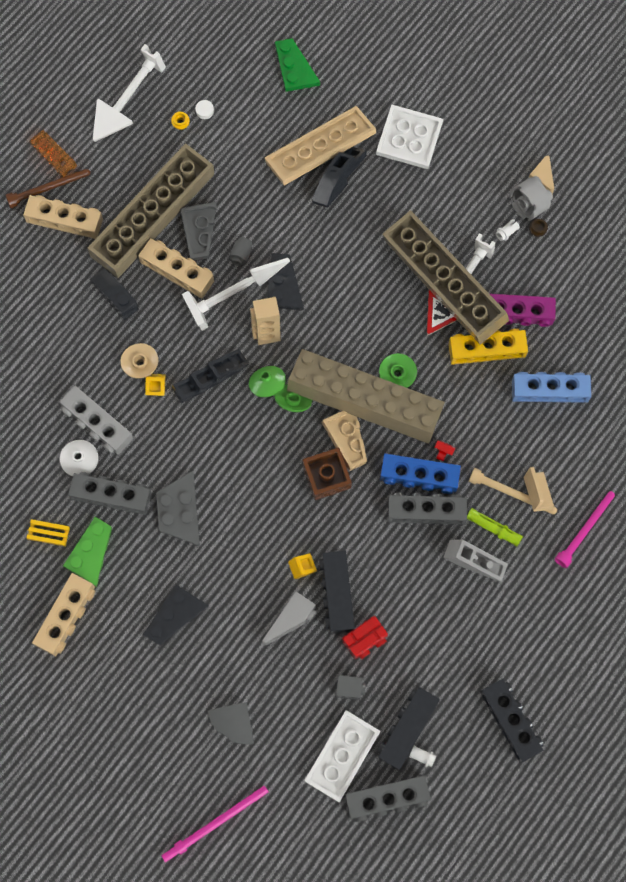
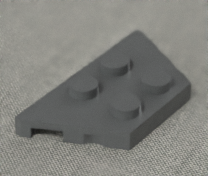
[156,472,200,546]

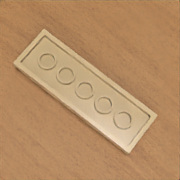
[265,106,376,185]

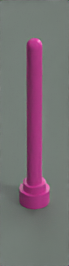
[554,491,615,568]

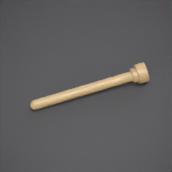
[468,468,557,514]

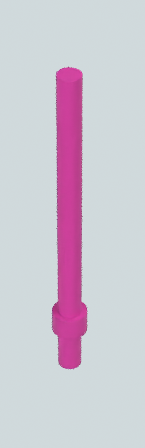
[161,785,269,863]

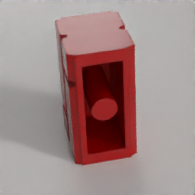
[342,615,388,660]

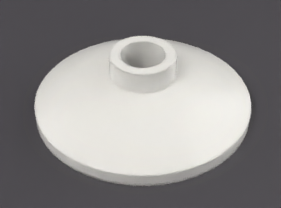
[60,440,98,476]

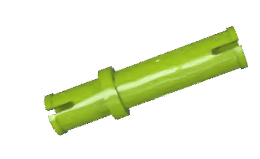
[467,508,523,547]

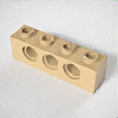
[23,195,103,239]
[138,238,214,299]
[250,297,281,345]
[32,573,95,657]

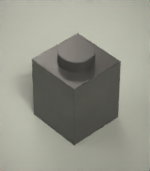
[336,675,366,700]

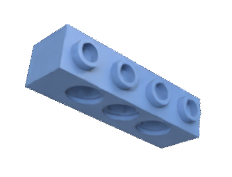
[512,372,591,403]

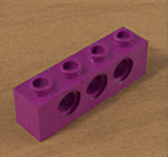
[490,294,556,327]

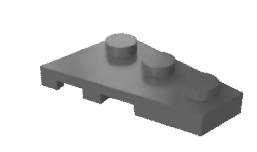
[181,202,217,261]

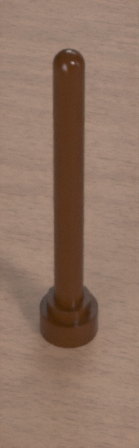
[5,169,90,208]

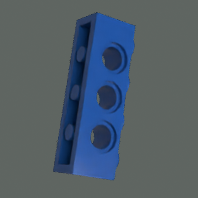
[380,453,461,494]

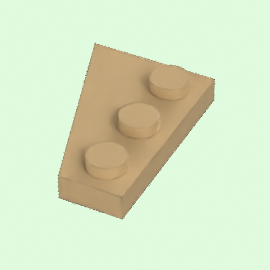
[322,411,367,471]

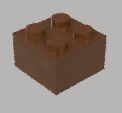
[302,447,352,500]

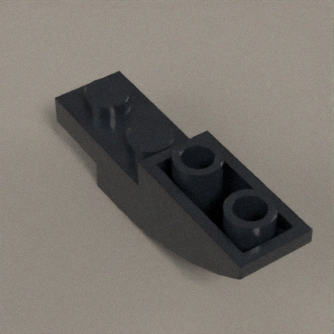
[312,147,367,208]

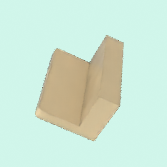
[524,467,554,512]

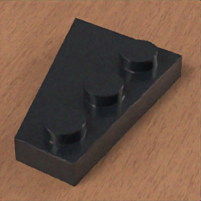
[267,253,304,310]

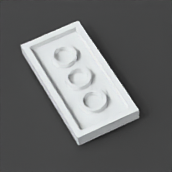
[305,710,381,802]

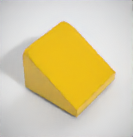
[145,374,166,396]
[288,553,317,579]

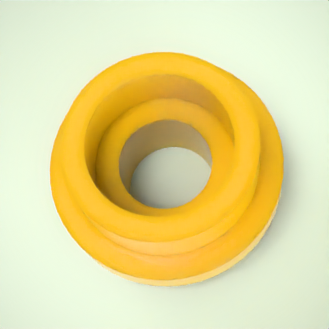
[171,112,190,130]

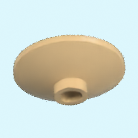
[121,343,158,378]

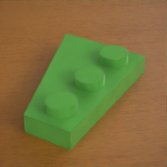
[63,517,112,587]

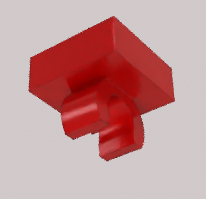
[435,440,456,461]

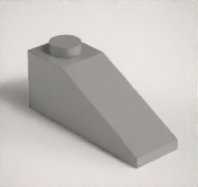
[443,540,508,582]
[262,592,317,645]

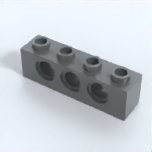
[68,472,152,515]
[388,493,467,525]
[345,776,431,822]

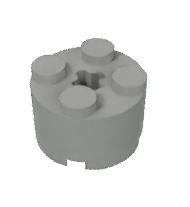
[509,176,553,221]

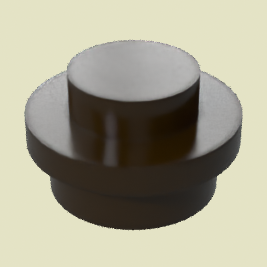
[529,219,548,237]

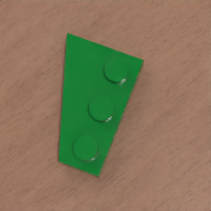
[275,38,320,92]

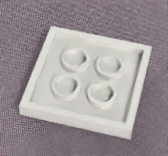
[376,105,443,169]

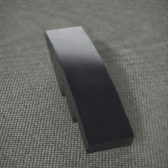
[172,349,249,403]

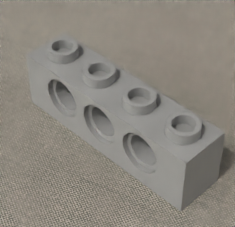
[60,386,134,455]

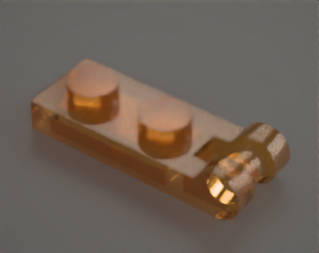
[30,130,77,177]

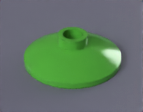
[379,353,417,388]
[249,366,286,397]
[274,384,312,412]

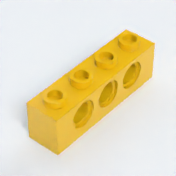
[448,329,528,365]

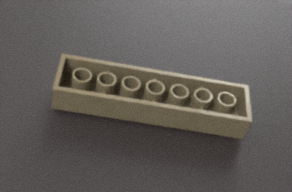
[87,143,214,278]
[382,210,509,345]
[287,349,445,444]

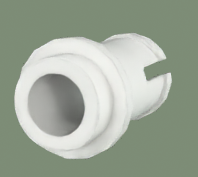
[496,219,520,241]
[409,745,436,767]

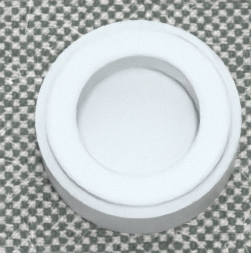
[196,100,214,119]

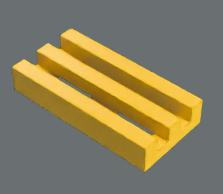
[27,519,70,547]

